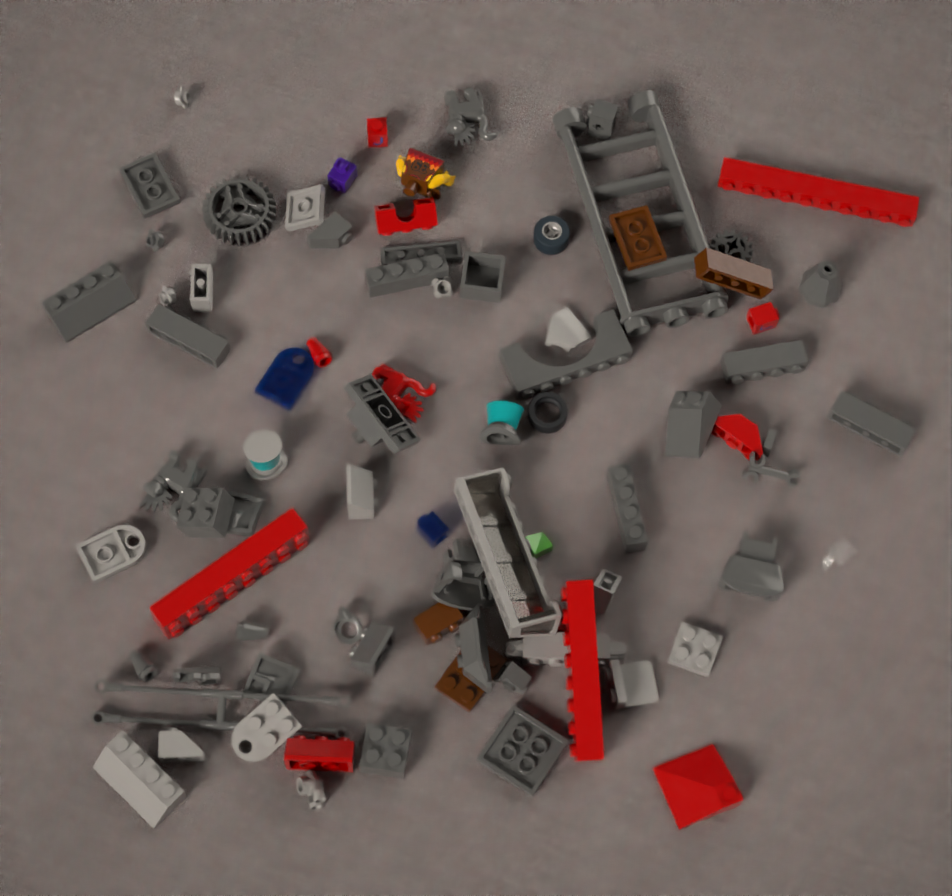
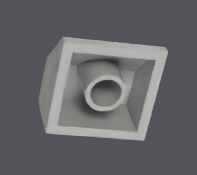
[346,464,378,520]

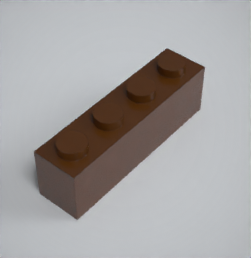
[694,247,774,300]

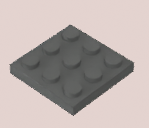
[477,705,569,797]

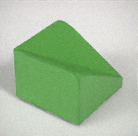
[525,532,553,559]

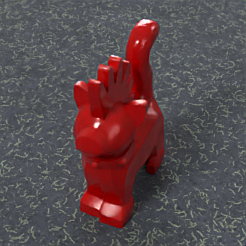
[372,363,436,424]

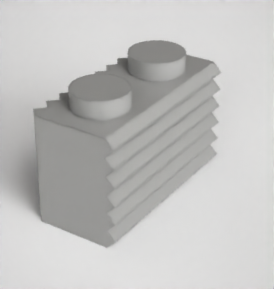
[190,264,213,312]

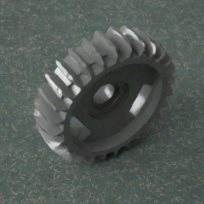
[202,175,277,246]

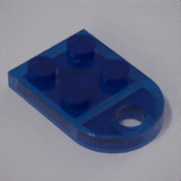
[254,347,315,412]

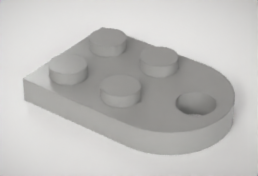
[75,525,146,584]
[232,693,303,762]

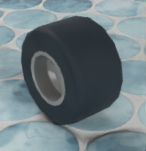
[533,216,570,255]

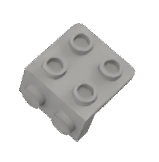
[605,659,659,710]

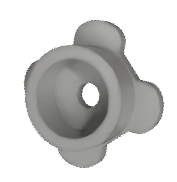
[174,85,191,109]
[431,276,453,298]
[159,285,176,307]

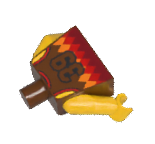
[396,148,456,197]

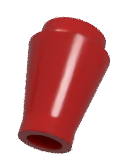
[306,337,332,368]

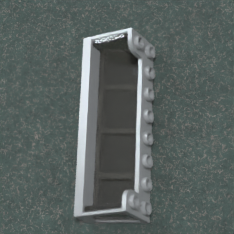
[453,467,563,638]

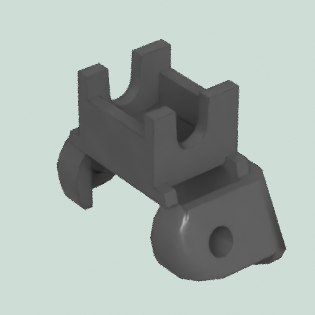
[431,538,504,610]

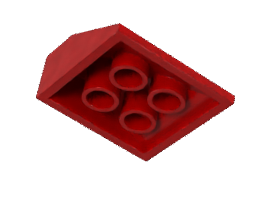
[652,744,744,830]

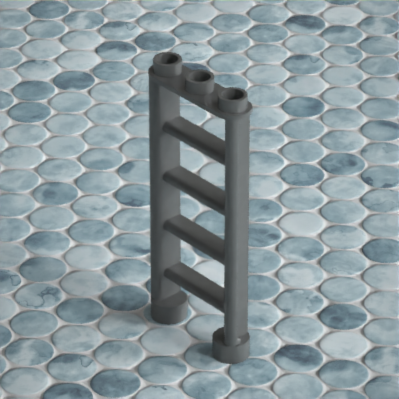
[552,90,729,338]

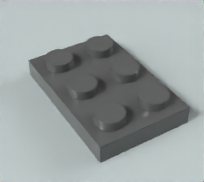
[119,153,181,219]

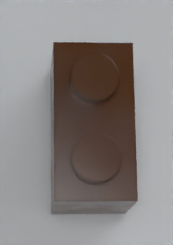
[413,602,464,645]

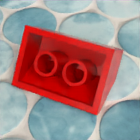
[284,735,355,772]

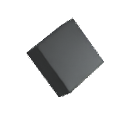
[762,428,777,456]

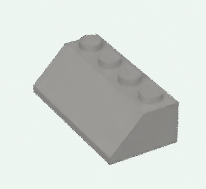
[93,730,187,829]

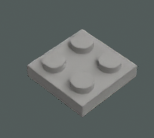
[285,184,325,232]
[667,621,723,678]

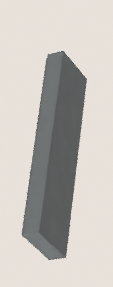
[380,240,462,265]

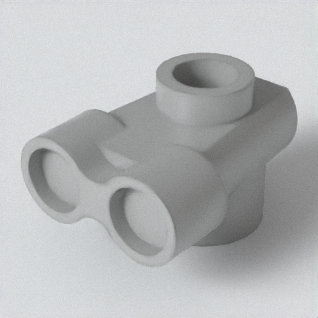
[296,770,326,811]

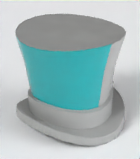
[243,430,288,480]

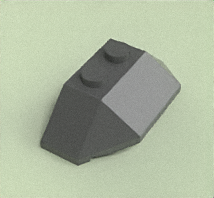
[455,603,493,694]

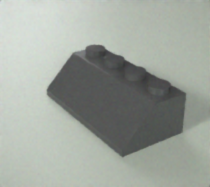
[41,260,136,343]

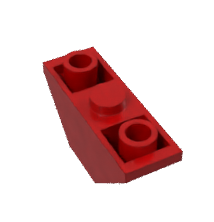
[711,414,763,461]

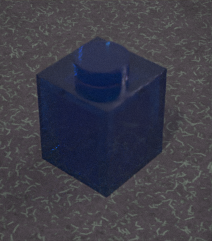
[416,511,450,549]

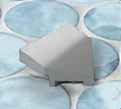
[545,307,592,352]

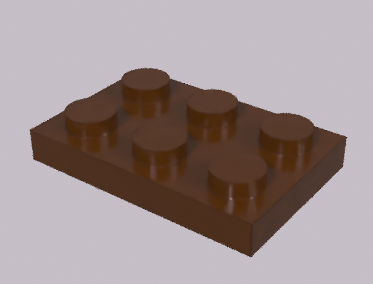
[609,205,667,271]
[434,645,508,713]

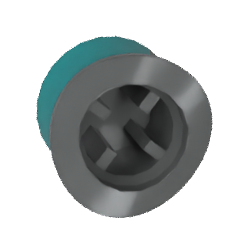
[479,401,525,446]

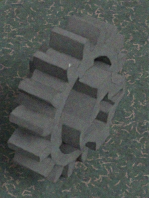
[710,229,754,262]

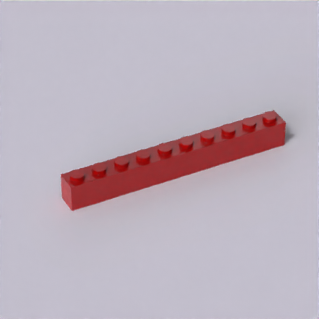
[717,157,920,227]

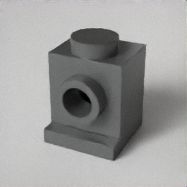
[493,661,532,694]

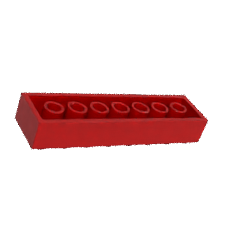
[149,507,310,640]
[560,580,604,762]

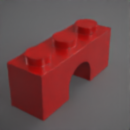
[373,197,438,236]

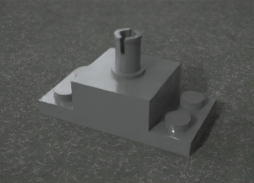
[344,374,421,454]

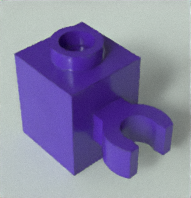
[328,157,358,193]

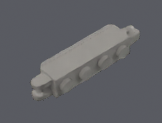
[506,632,628,667]

